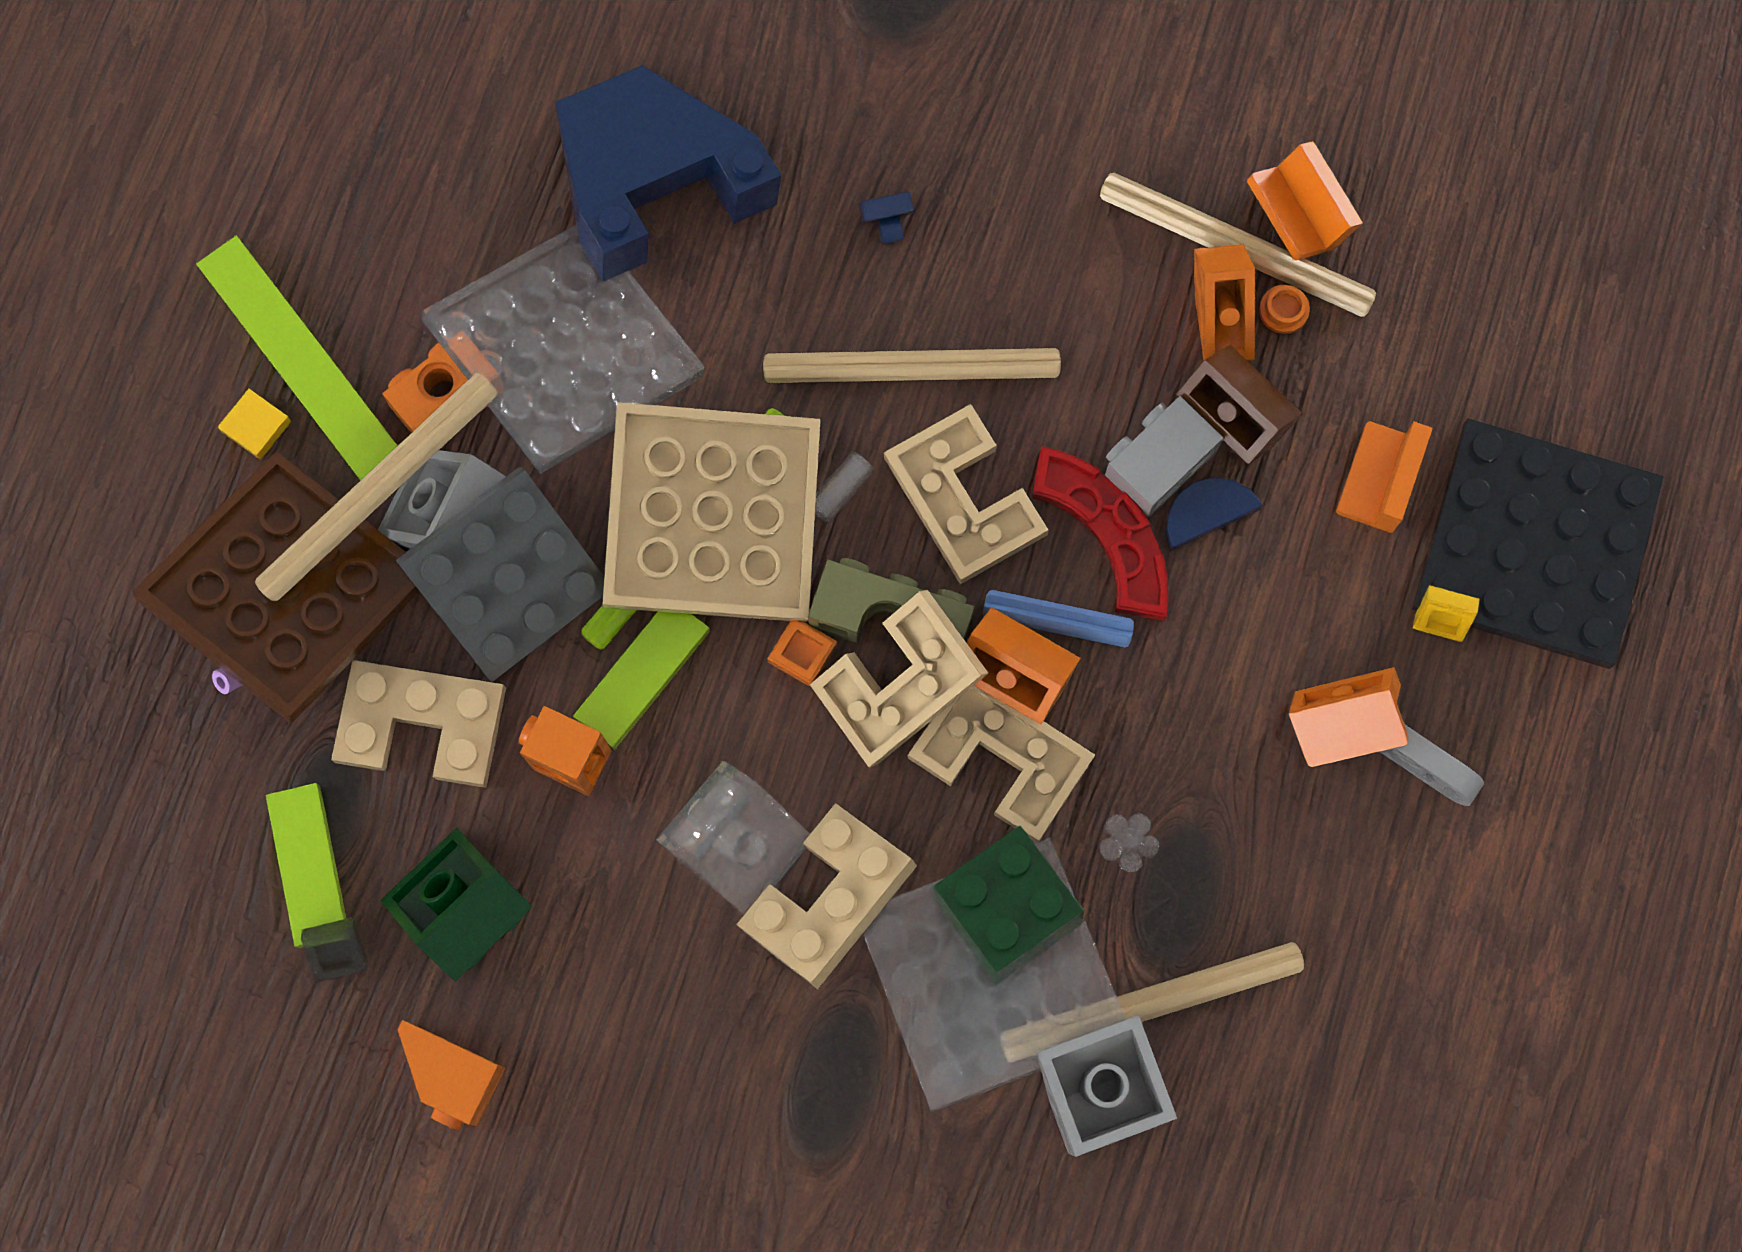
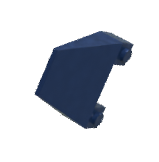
[556,65,781,282]

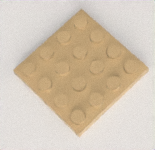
[602,402,820,622]

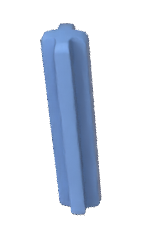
[983,590,1134,647]

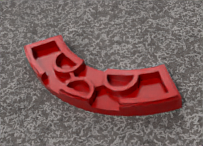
[1032,446,1169,621]

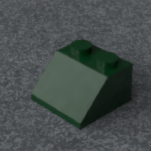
[380,828,532,982]

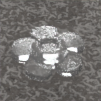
[1100,813,1159,872]

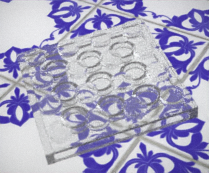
[422,224,705,474]
[863,838,1126,1113]

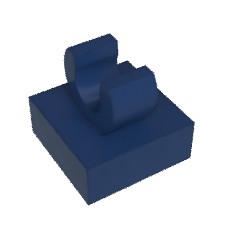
[858,192,914,244]

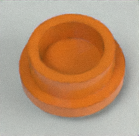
[1259,285,1310,334]

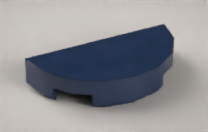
[1165,477,1263,551]

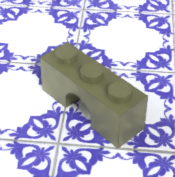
[808,558,974,660]

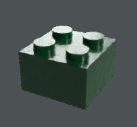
[933,825,1084,985]

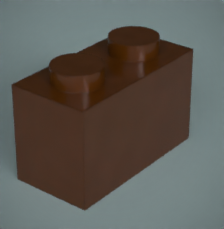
[1176,345,1302,464]

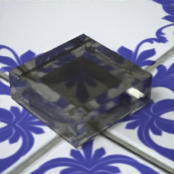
[301,917,368,983]

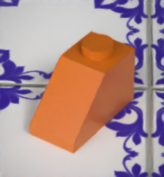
[1194,244,1255,361]
[397,1020,506,1131]

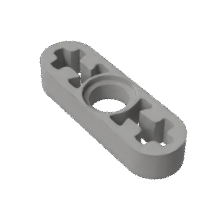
[1380,725,1484,806]

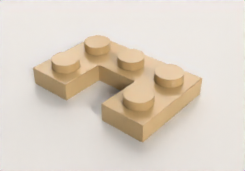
[884,404,1049,584]
[810,590,988,767]
[331,660,506,788]
[908,686,1095,844]
[736,803,917,990]

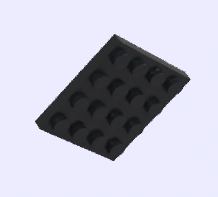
[1412,418,1664,669]

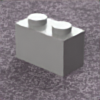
[1105,396,1223,519]

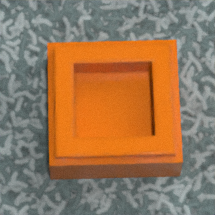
[767,620,838,688]

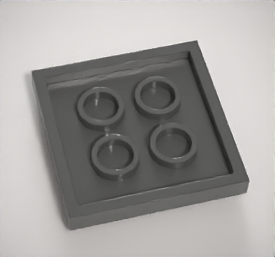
[396,466,604,682]

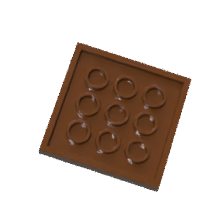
[133,451,419,724]

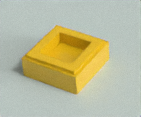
[218,389,292,460]
[1413,585,1480,642]

